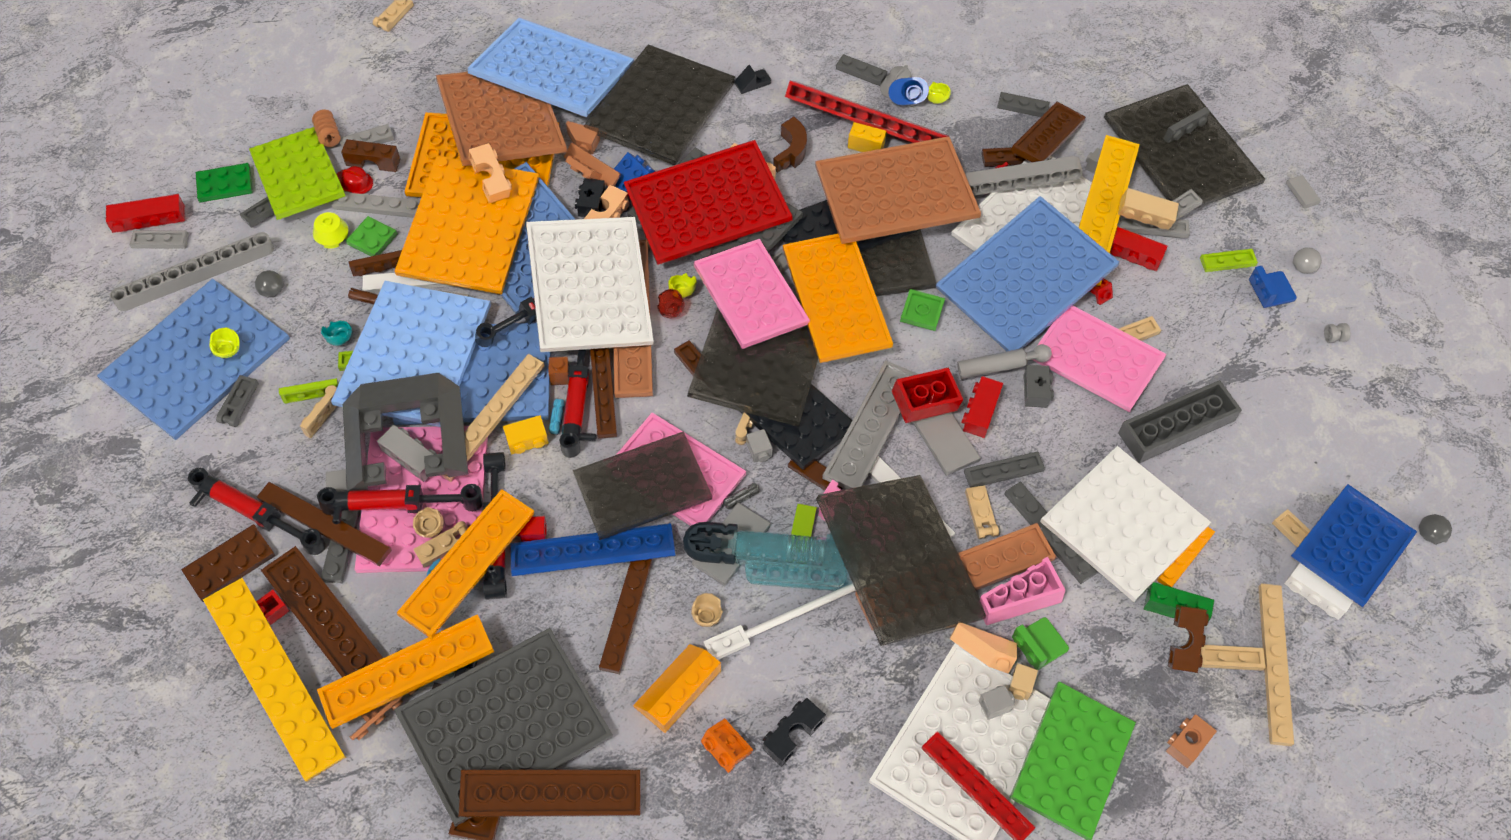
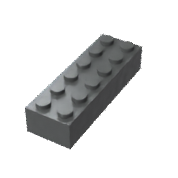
[1118,380,1242,463]

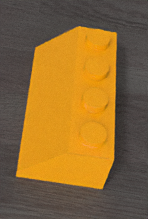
[633,644,721,733]

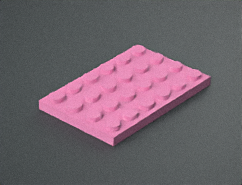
[694,239,810,349]
[1033,305,1166,412]
[605,413,746,526]

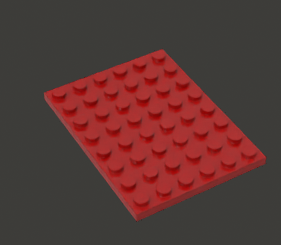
[624,140,793,265]

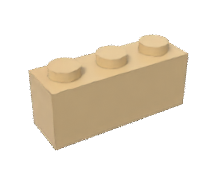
[1118,188,1179,230]

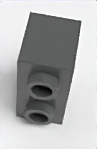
[1023,365,1054,408]

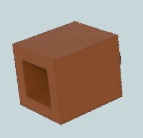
[548,357,569,385]

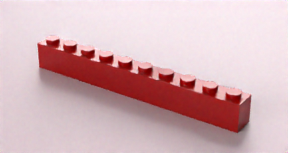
[785,80,950,143]

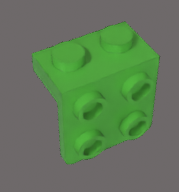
[1012,617,1069,670]

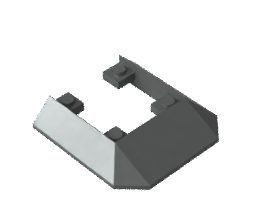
[342,373,468,491]

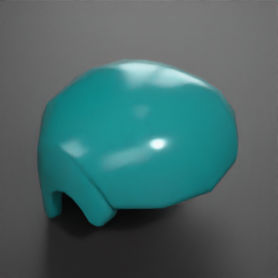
[321,320,353,346]

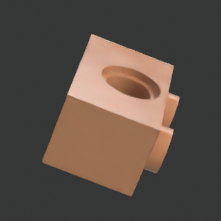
[1166,714,1217,768]

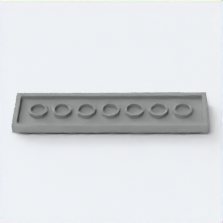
[822,360,917,494]

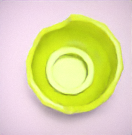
[926,82,951,104]
[668,273,697,298]
[209,327,240,358]

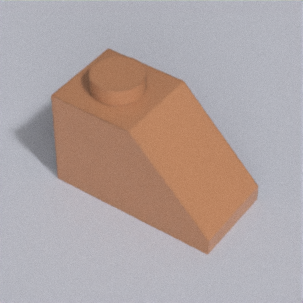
[566,121,600,155]

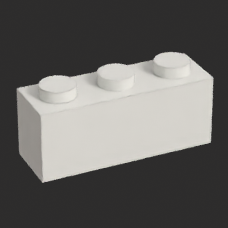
[1284,562,1353,620]

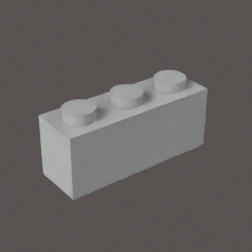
[377,425,436,482]

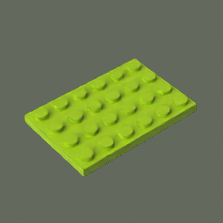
[249,127,345,220]

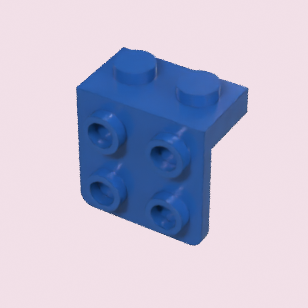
[614,152,656,199]
[1249,266,1297,308]

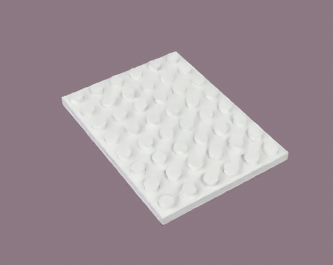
[951,156,1092,251]
[526,217,654,352]
[869,643,1050,840]

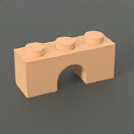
[469,143,512,203]
[584,185,630,219]

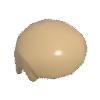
[413,507,444,538]
[691,593,723,627]

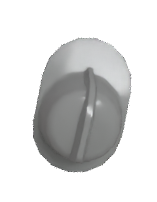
[880,65,912,98]

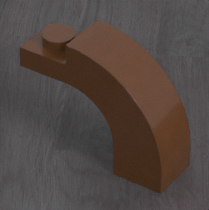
[773,116,807,173]

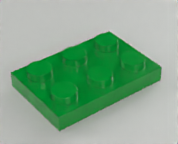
[195,163,253,203]

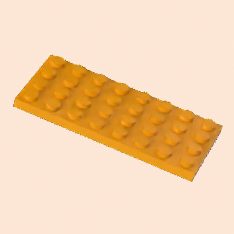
[783,234,893,363]

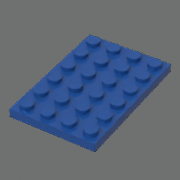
[1291,484,1417,607]

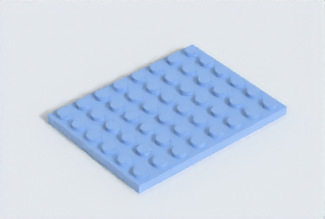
[468,18,634,117]
[331,281,491,427]

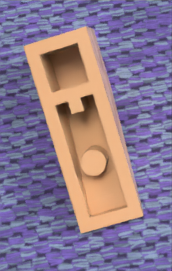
[950,622,1017,674]

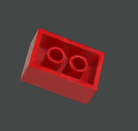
[892,367,963,423]

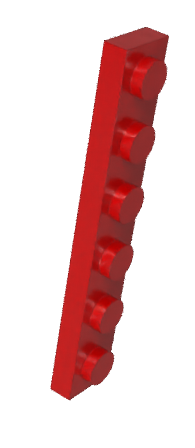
[921,731,1036,840]

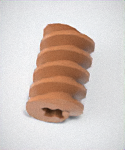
[312,109,341,147]

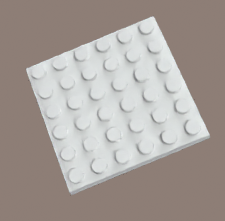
[1040,446,1211,602]

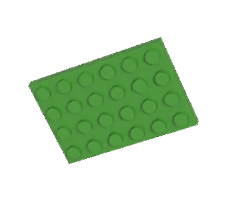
[1009,682,1136,840]

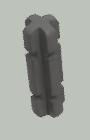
[723,483,759,509]

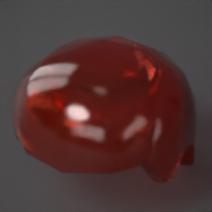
[657,289,685,319]

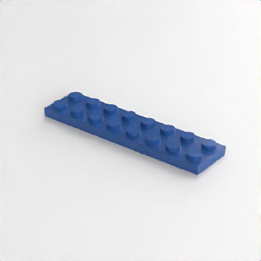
[511,523,676,576]

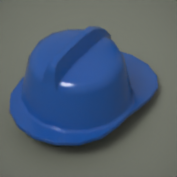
[888,77,929,105]

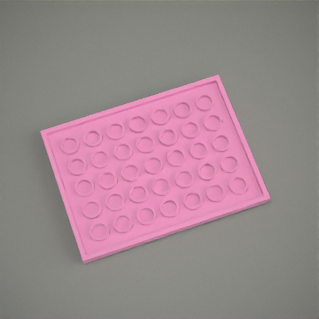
[355,426,488,573]

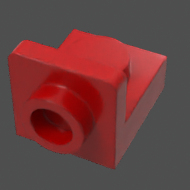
[1089,279,1113,305]

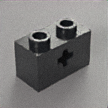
[575,178,606,217]

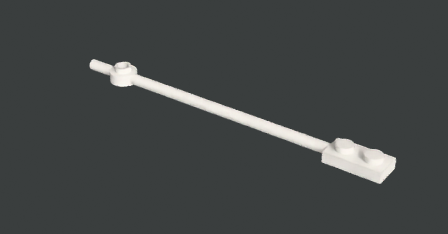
[703,551,929,660]

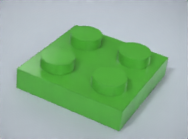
[346,216,398,256]
[900,289,945,331]

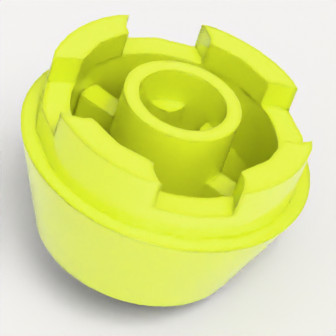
[312,212,348,249]

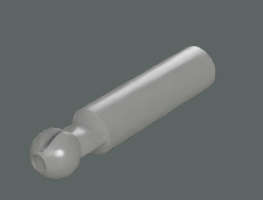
[957,344,1052,379]

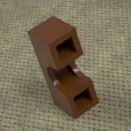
[341,139,401,172]
[1168,604,1209,673]

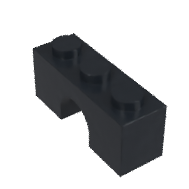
[762,698,826,767]

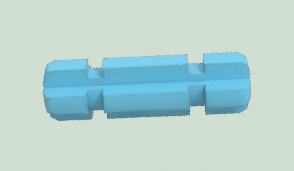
[549,399,565,435]

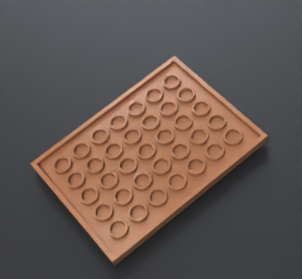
[436,71,567,166]
[815,137,981,244]

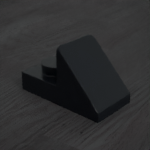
[734,65,771,94]

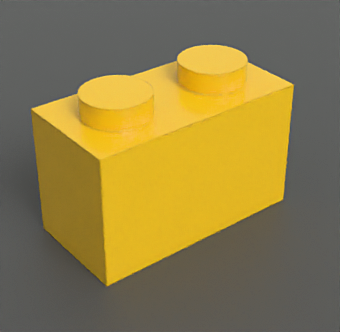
[848,122,886,152]
[503,415,549,455]

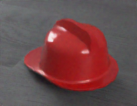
[336,166,373,194]

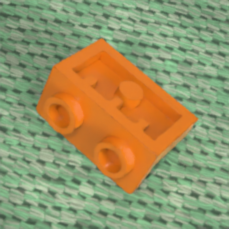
[701,718,753,773]

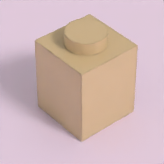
[1008,663,1038,700]

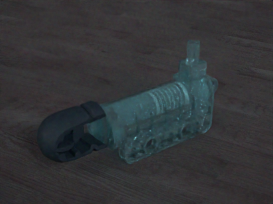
[683,505,868,591]

